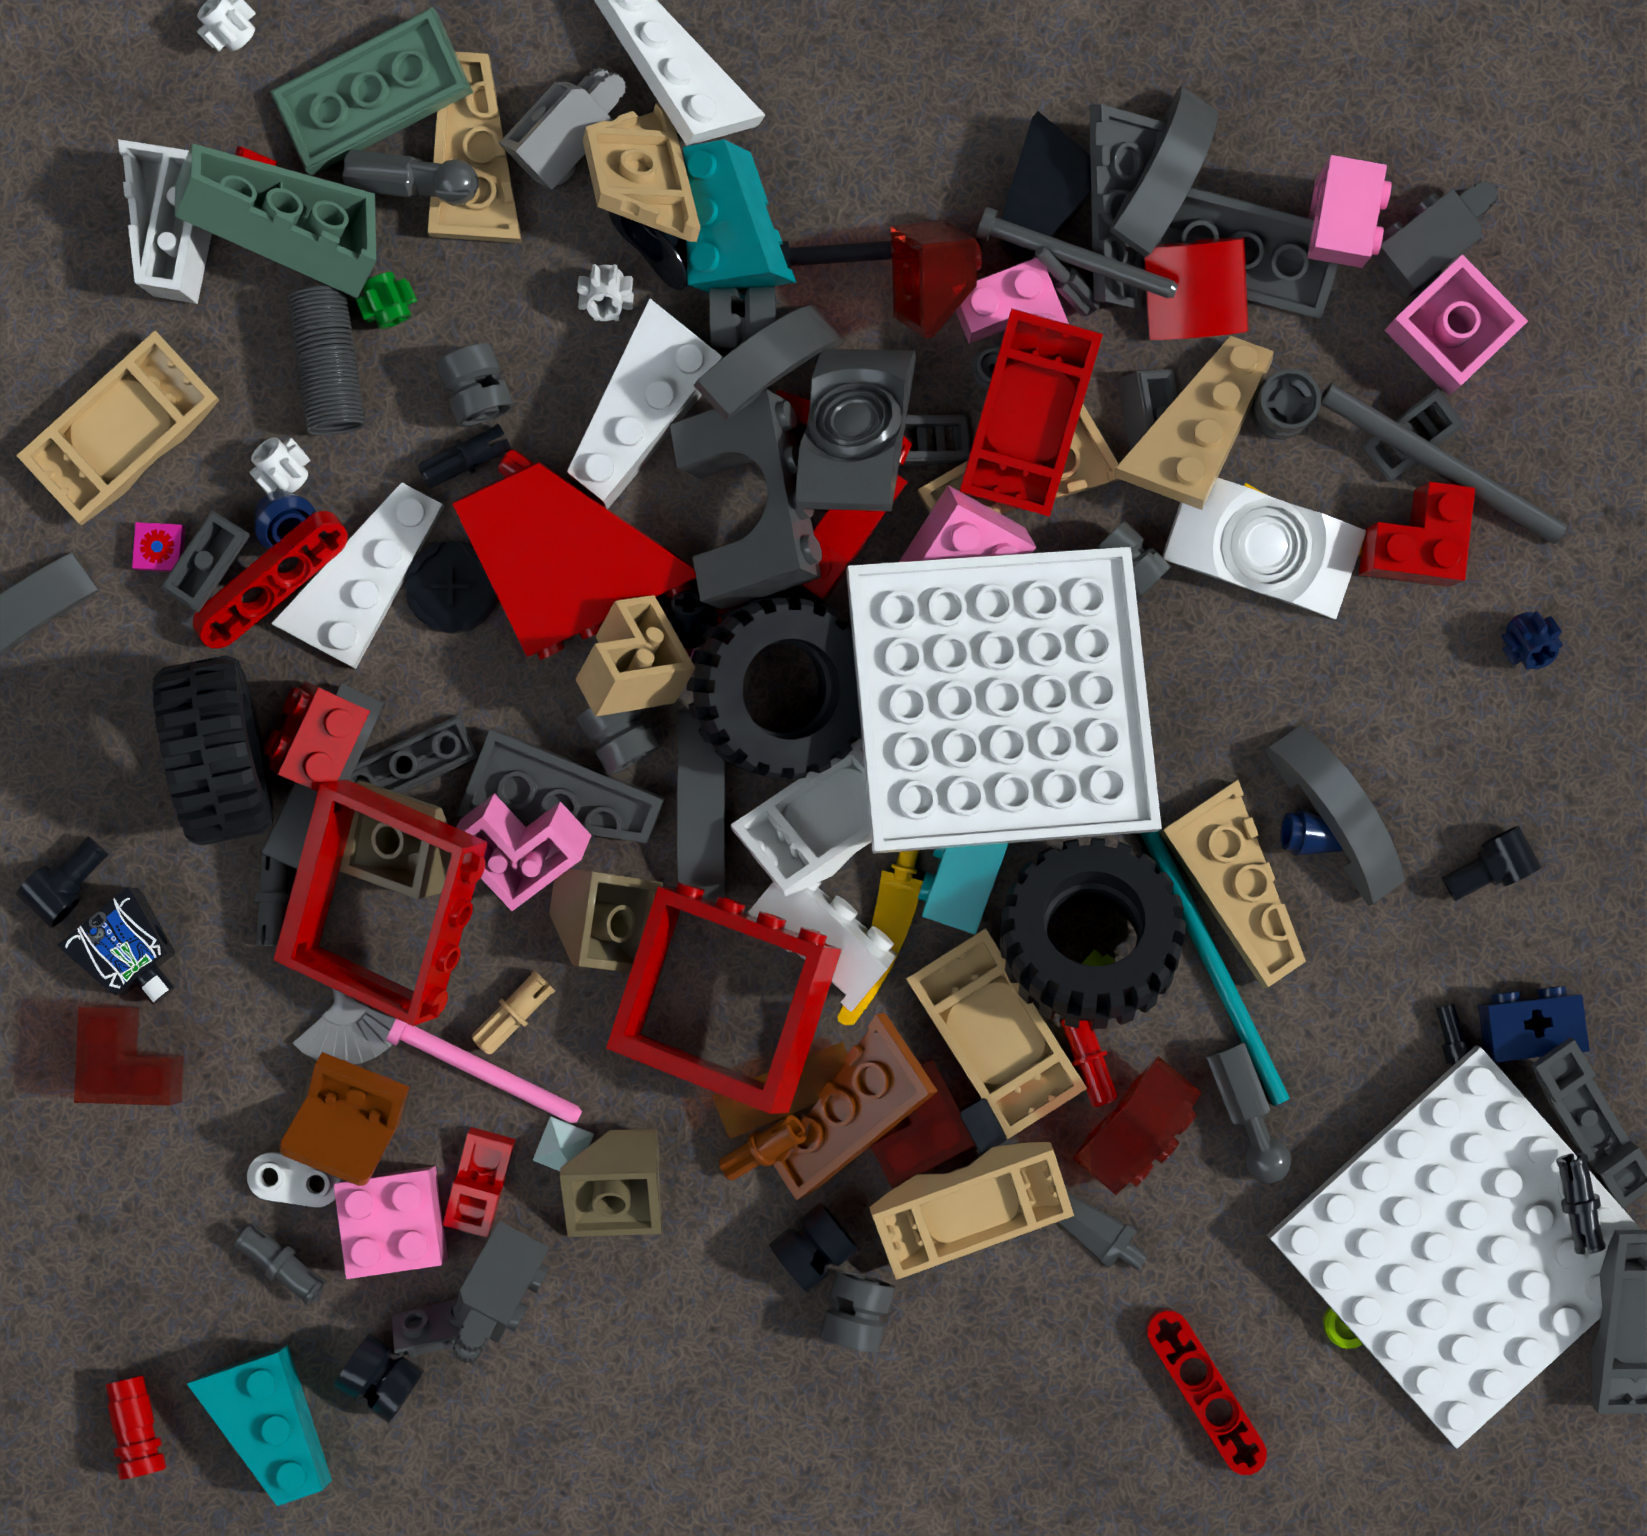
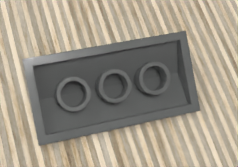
[1158,187,1338,319]

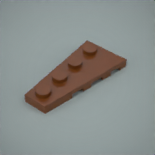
[773,1013,938,1201]

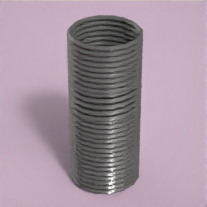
[287,285,366,435]

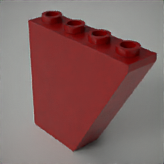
[452,461,696,660]

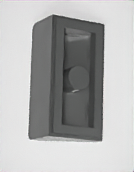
[1117,369,1178,451]
[160,510,250,613]

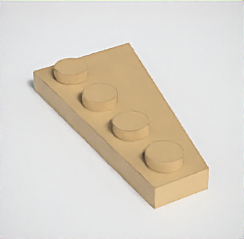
[428,52,522,243]
[1115,336,1274,510]

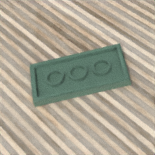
[270,7,474,176]

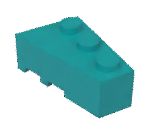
[683,139,797,293]
[917,843,1008,935]
[187,1345,332,1506]

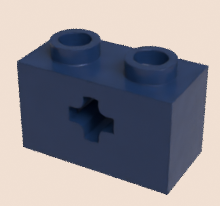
[1478,986,1590,1062]

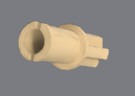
[471,970,555,1054]

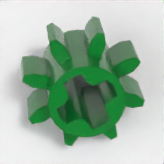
[356,272,417,329]

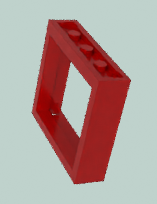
[273,779,488,1026]
[606,882,842,1114]

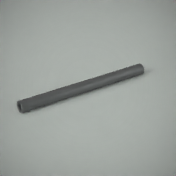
[1321,383,1567,544]

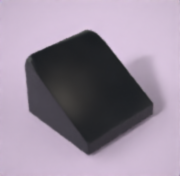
[957,1098,1008,1155]

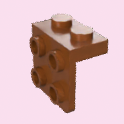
[279,1052,410,1186]

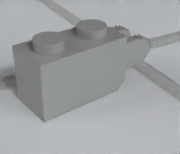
[499,68,627,190]

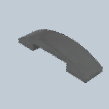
[1109,86,1218,257]
[693,305,846,420]
[0,552,100,657]
[262,683,384,869]
[677,713,725,899]
[1264,725,1405,906]
[1531,1037,1647,1208]

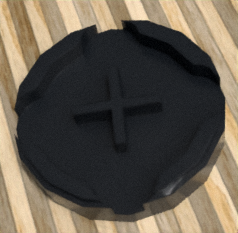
[405,541,497,634]

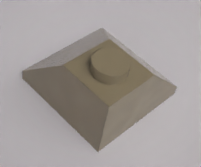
[340,781,452,899]
[549,869,663,973]
[560,1129,662,1237]

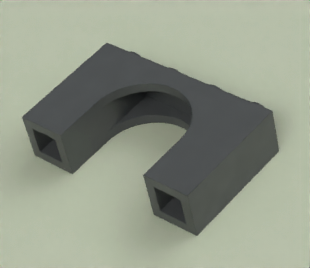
[670,390,822,610]

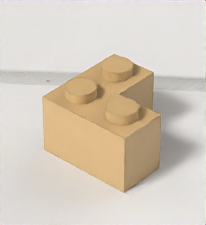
[575,595,695,717]

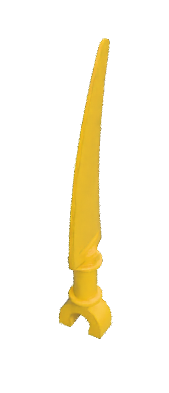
[837,850,923,1025]

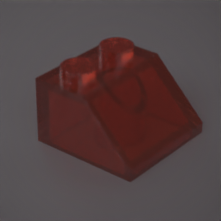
[891,220,982,338]

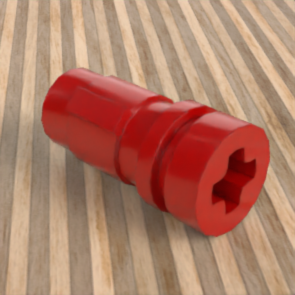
[105,1375,167,1480]

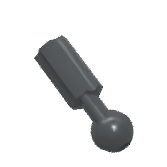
[342,150,479,206]
[1206,1042,1291,1184]

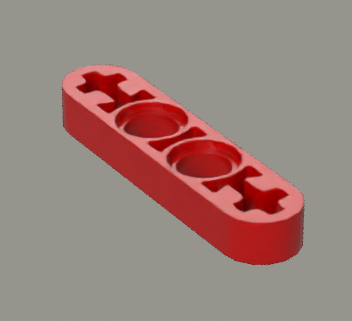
[193,511,348,649]
[1145,1308,1267,1475]

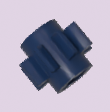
[1501,611,1563,670]

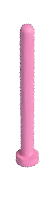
[386,1018,582,1123]

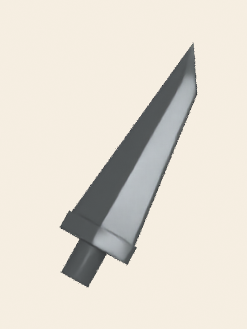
[1058,1192,1148,1271]

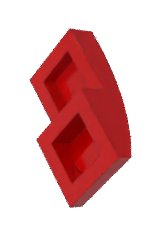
[442,1127,516,1238]

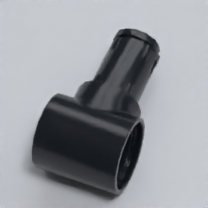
[1442,825,1542,901]
[16,836,109,928]

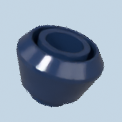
[255,490,316,549]

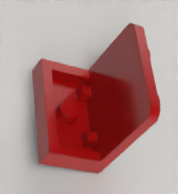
[263,681,370,792]

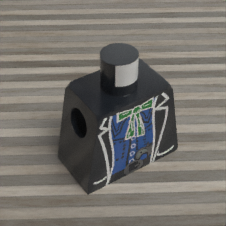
[58,887,175,1005]

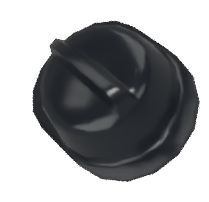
[608,211,687,291]

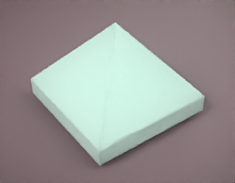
[533,1116,594,1171]

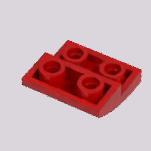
[1144,238,1249,340]

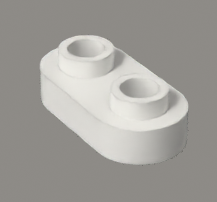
[247,1152,343,1207]

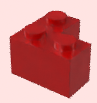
[1359,482,1475,587]

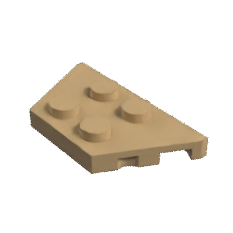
[583,102,700,242]

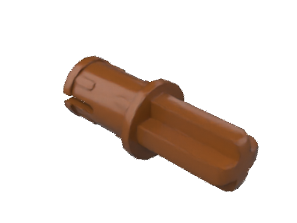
[719,1115,806,1181]

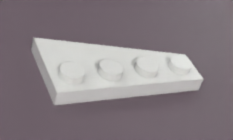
[271,483,445,669]

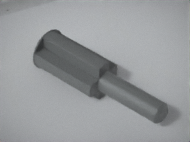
[1035,246,1101,316]

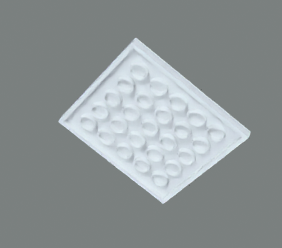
[846,547,1162,854]
[1267,1045,1641,1449]

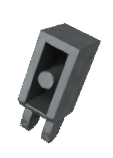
[1372,180,1499,299]
[452,1221,550,1364]

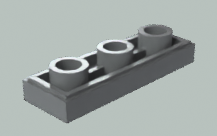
[349,715,479,794]

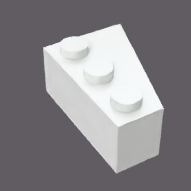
[118,139,212,304]
[748,882,897,1012]

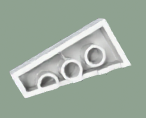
[567,299,723,508]

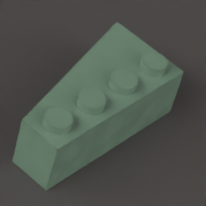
[174,143,376,298]

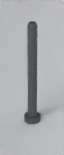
[976,207,1178,298]

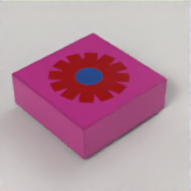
[132,522,185,572]

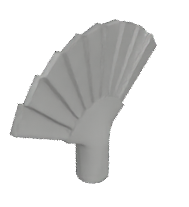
[293,988,396,1064]

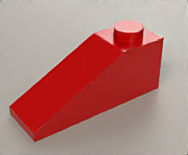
[801,474,908,599]

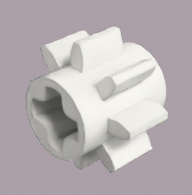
[197,0,255,52]
[577,264,634,321]
[250,437,310,494]

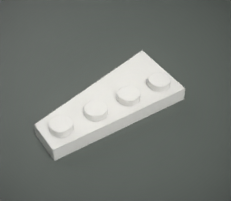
[594,0,765,146]

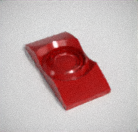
[959,308,1103,517]

